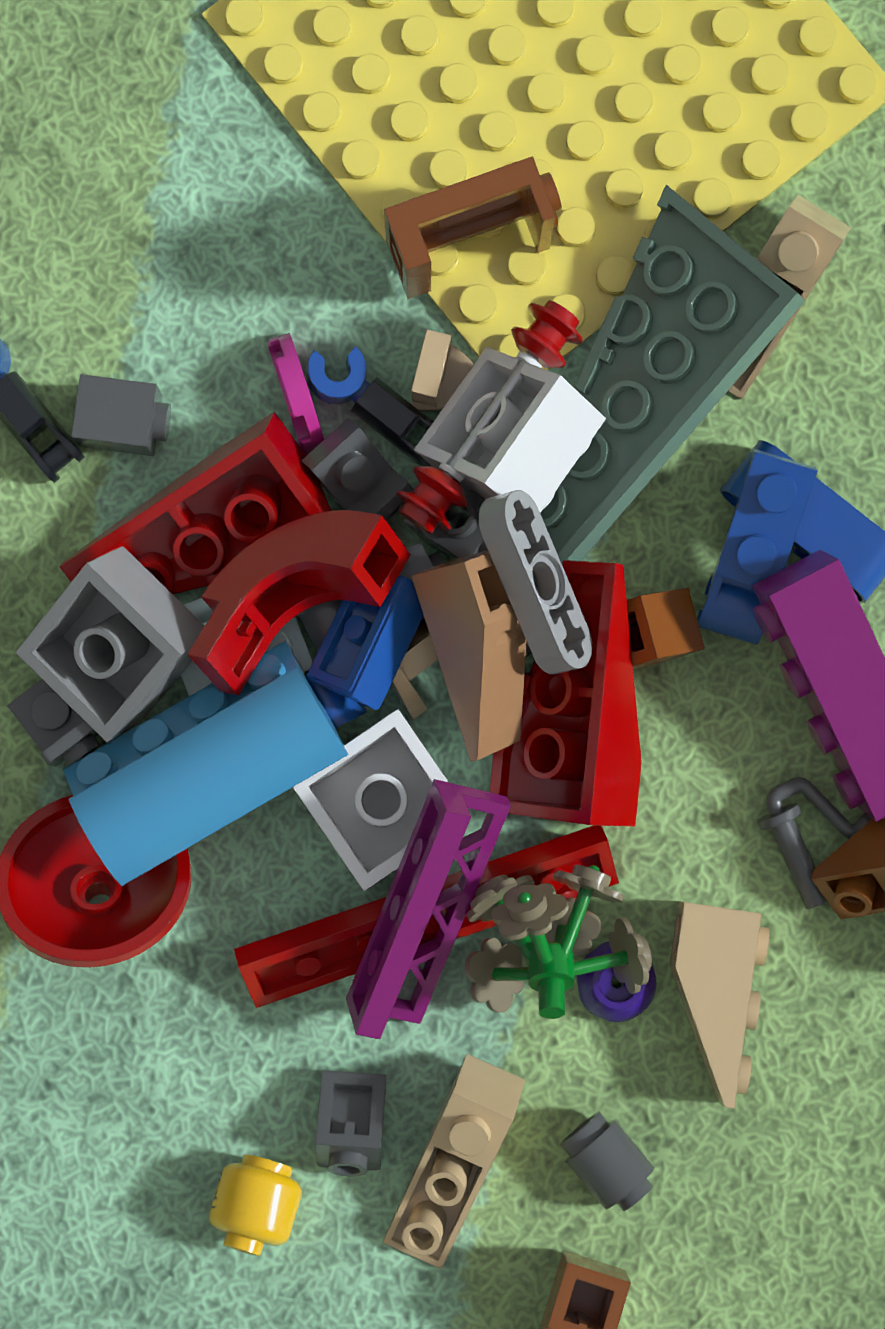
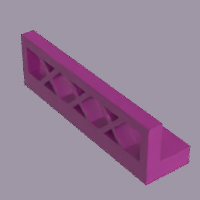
[346,779,511,1039]

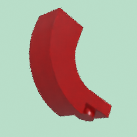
[187,510,411,696]

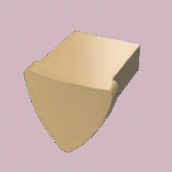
[411,329,474,412]
[390,618,438,720]

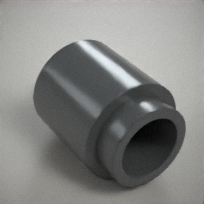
[560,1111,655,1211]

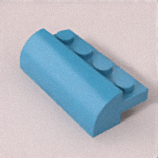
[63,640,349,886]

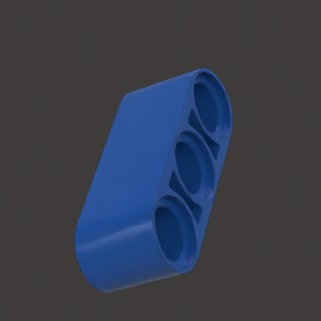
[720,440,885,603]

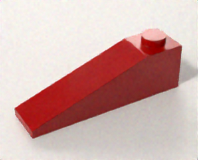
[59,411,331,594]
[489,560,642,827]

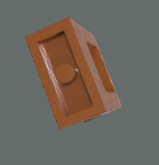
[384,156,562,299]

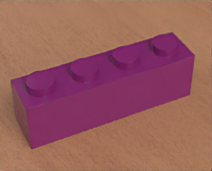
[752,550,885,822]

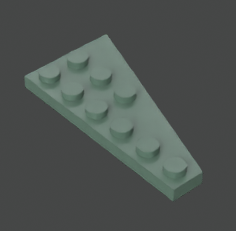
[533,185,805,576]

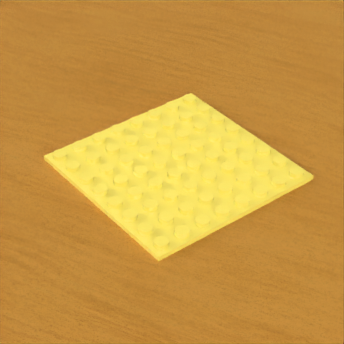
[202,0,885,370]

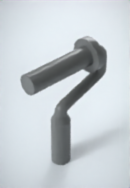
[757,777,872,909]

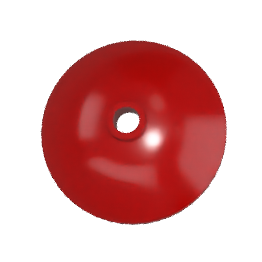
[0,795,192,968]

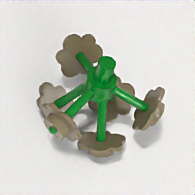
[465,864,652,1019]

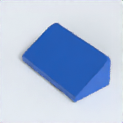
[306,575,424,710]

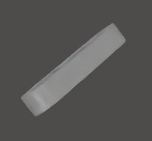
[479,490,592,674]

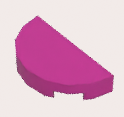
[267,333,324,456]

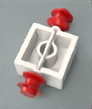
[396,300,606,534]

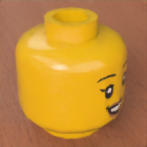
[208,1154,302,1256]

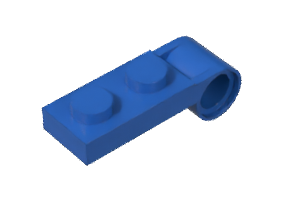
[697,449,818,645]

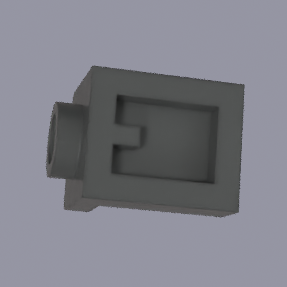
[302,418,414,520]
[7,679,101,767]
[315,1070,386,1177]

